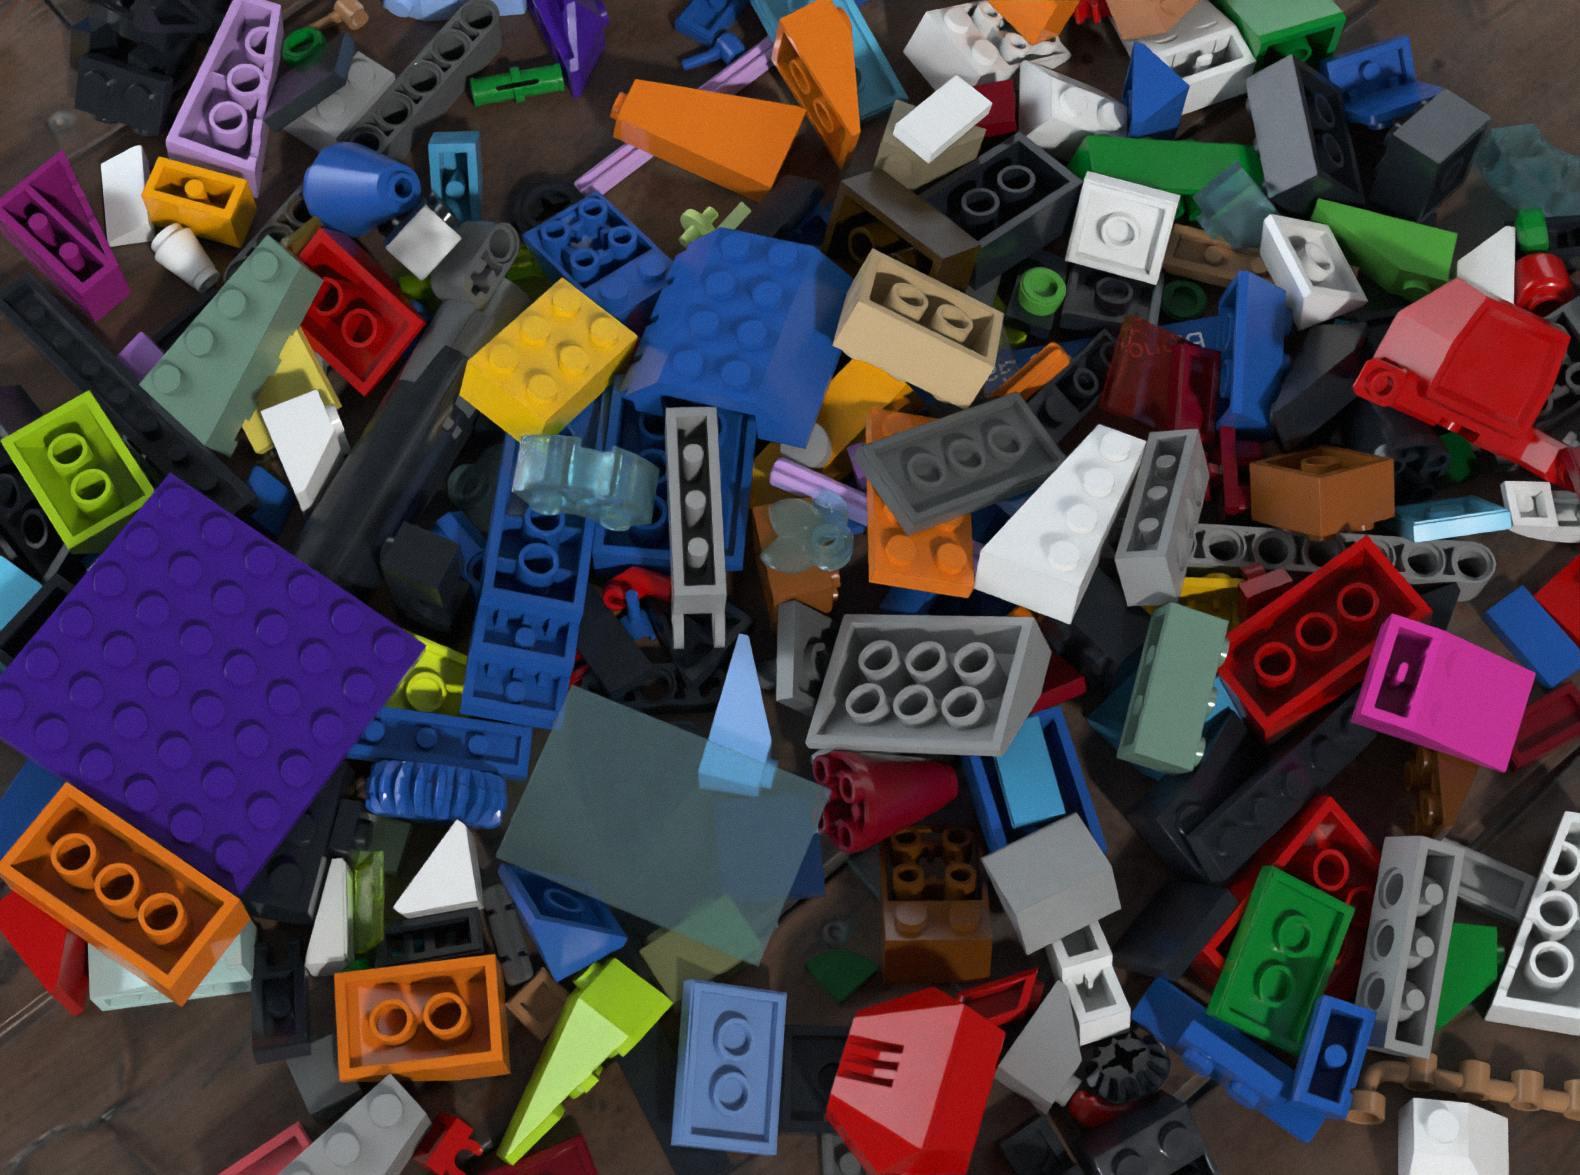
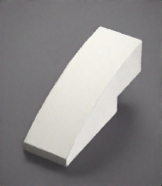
[1044,920,1131,1046]

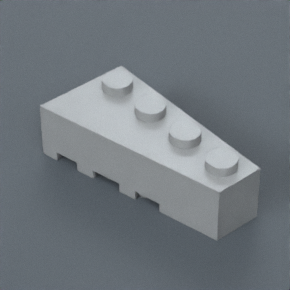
[277,1073,433,1175]

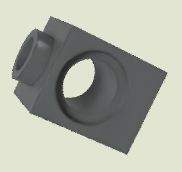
[286,1032,365,1125]

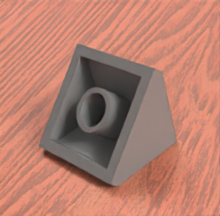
[981,812,1121,955]

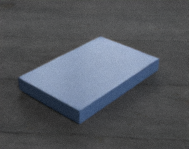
[671,979,787,1156]

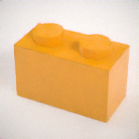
[141,156,258,248]

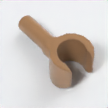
[304,0,369,31]

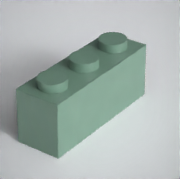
[1116,602,1230,776]

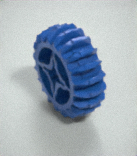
[365,760,508,829]

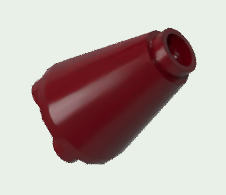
[811,750,958,854]

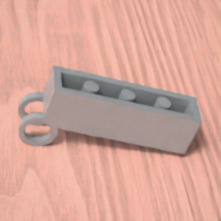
[665,407,727,649]

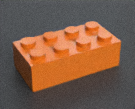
[0,782,251,1007]

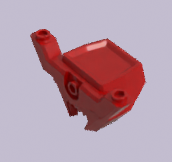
[1353,277,1576,493]
[826,967,1045,1175]

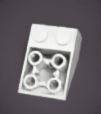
[903,0,1072,92]
[1108,0,1256,115]

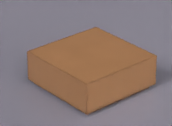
[505,967,570,1044]

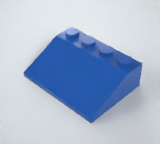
[592,374,757,578]

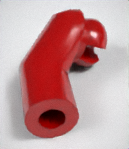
[602,566,672,611]
[1068,1090,1143,1129]

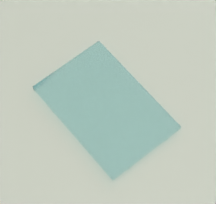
[495,685,832,967]

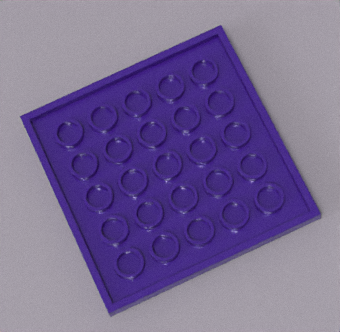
[0,473,427,899]

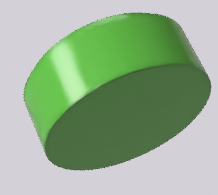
[1016,267,1066,316]

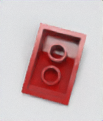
[298,228,427,397]

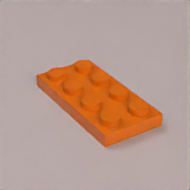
[865,407,975,598]

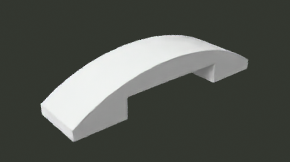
[1500,481,1580,543]

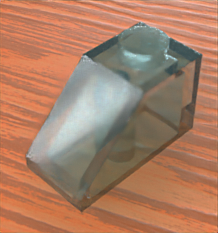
[1192,161,1283,249]

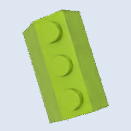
[0,390,155,554]

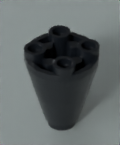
[1343,396,1451,504]

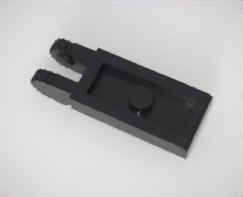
[251,935,311,1065]

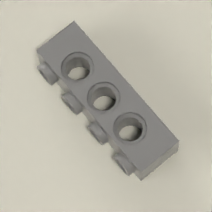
[1114,429,1210,606]
[1355,836,1466,1059]

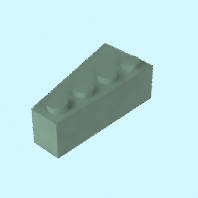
[139,235,324,458]

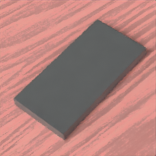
[853,392,1067,536]

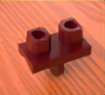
[1204,427,1261,525]

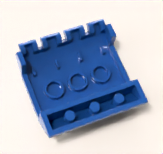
[619,227,854,449]

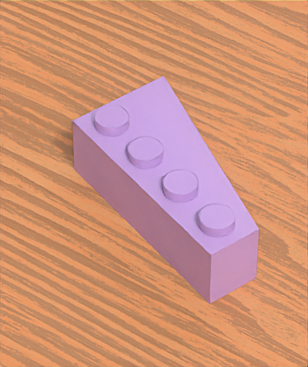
[165,0,284,199]

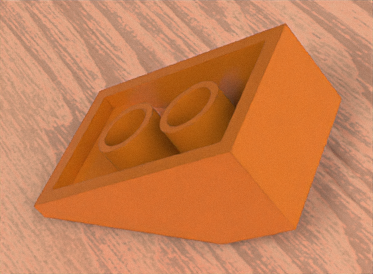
[771,0,861,172]
[334,954,511,1082]

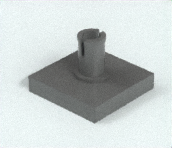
[756,600,841,718]

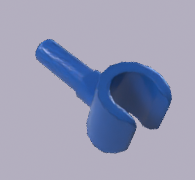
[681,33,746,71]
[619,590,656,641]

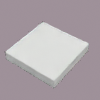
[1065,171,1180,285]

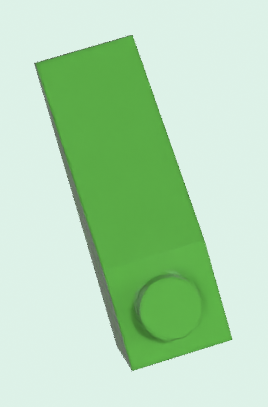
[1309,198,1458,302]

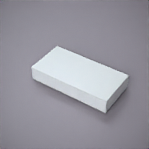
[893,74,992,163]

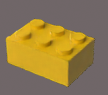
[459,277,638,455]

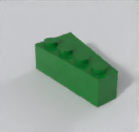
[1063,134,1266,234]

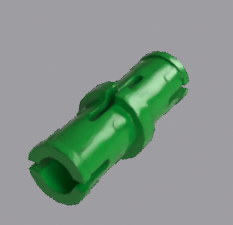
[469,63,565,107]

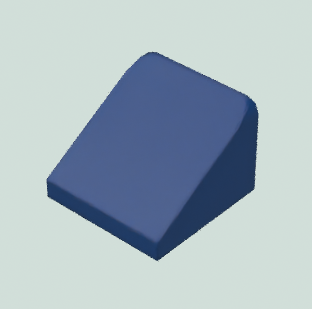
[243,466,295,537]

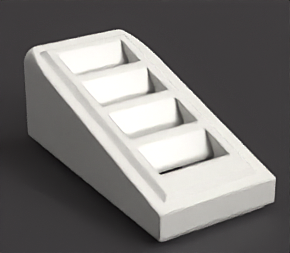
[305,858,355,977]

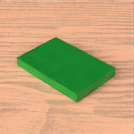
[1205,865,1355,1056]

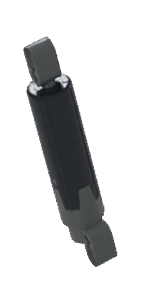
[288,220,533,606]

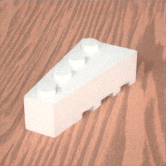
[974,424,1146,624]

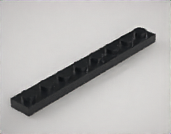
[0,272,262,521]

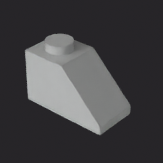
[994,980,1082,1114]

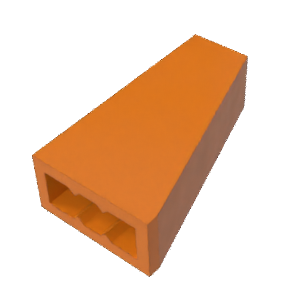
[610,79,807,203]

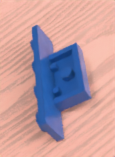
[1130,978,1326,1144]

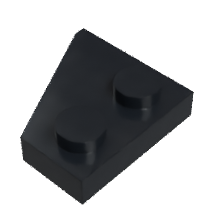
[646,596,755,692]

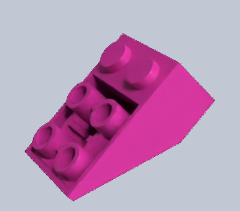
[1351,613,1536,773]

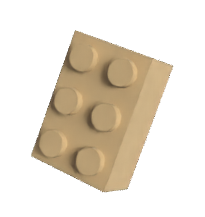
[832,248,1004,410]

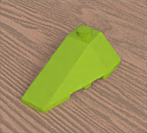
[496,958,673,1165]

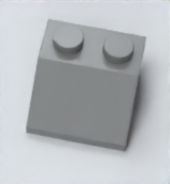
[283,51,396,152]

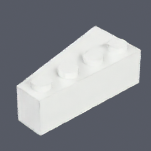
[1484,811,1580,1036]

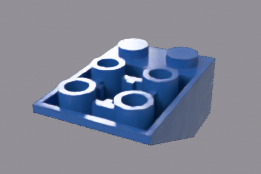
[522,190,673,342]

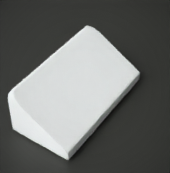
[101,145,155,247]

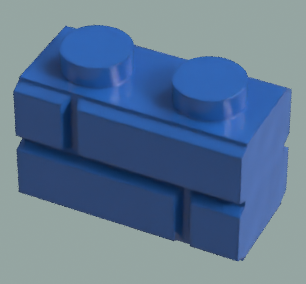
[1285,995,1377,1121]

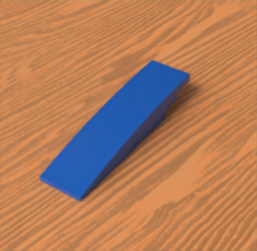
[459,382,614,732]

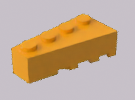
[749,359,927,510]

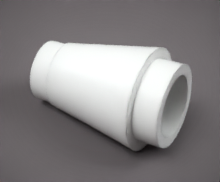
[151,223,220,293]

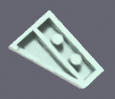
[88,919,259,1011]

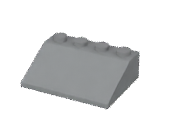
[805,614,1052,757]

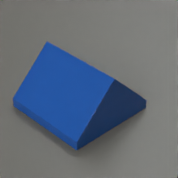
[1121,43,1190,141]
[498,863,628,982]

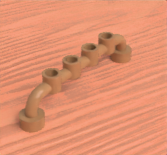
[1345,1052,1580,1125]

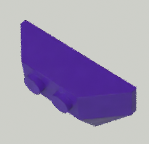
[527,0,610,99]

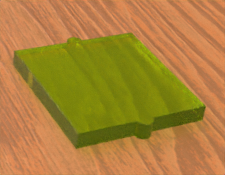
[354,851,385,953]

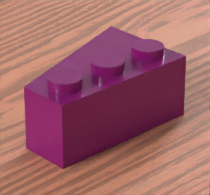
[0,149,132,323]

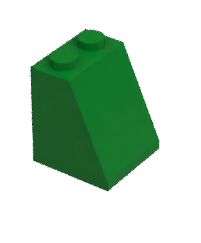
[1208,0,1346,96]

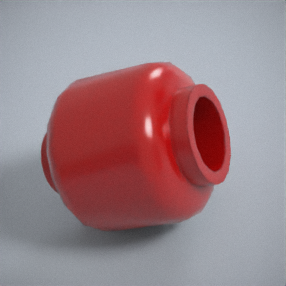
[1514,252,1574,318]

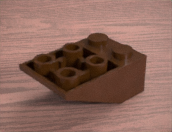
[1401,739,1480,841]
[878,825,993,984]

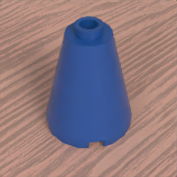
[303,142,421,238]

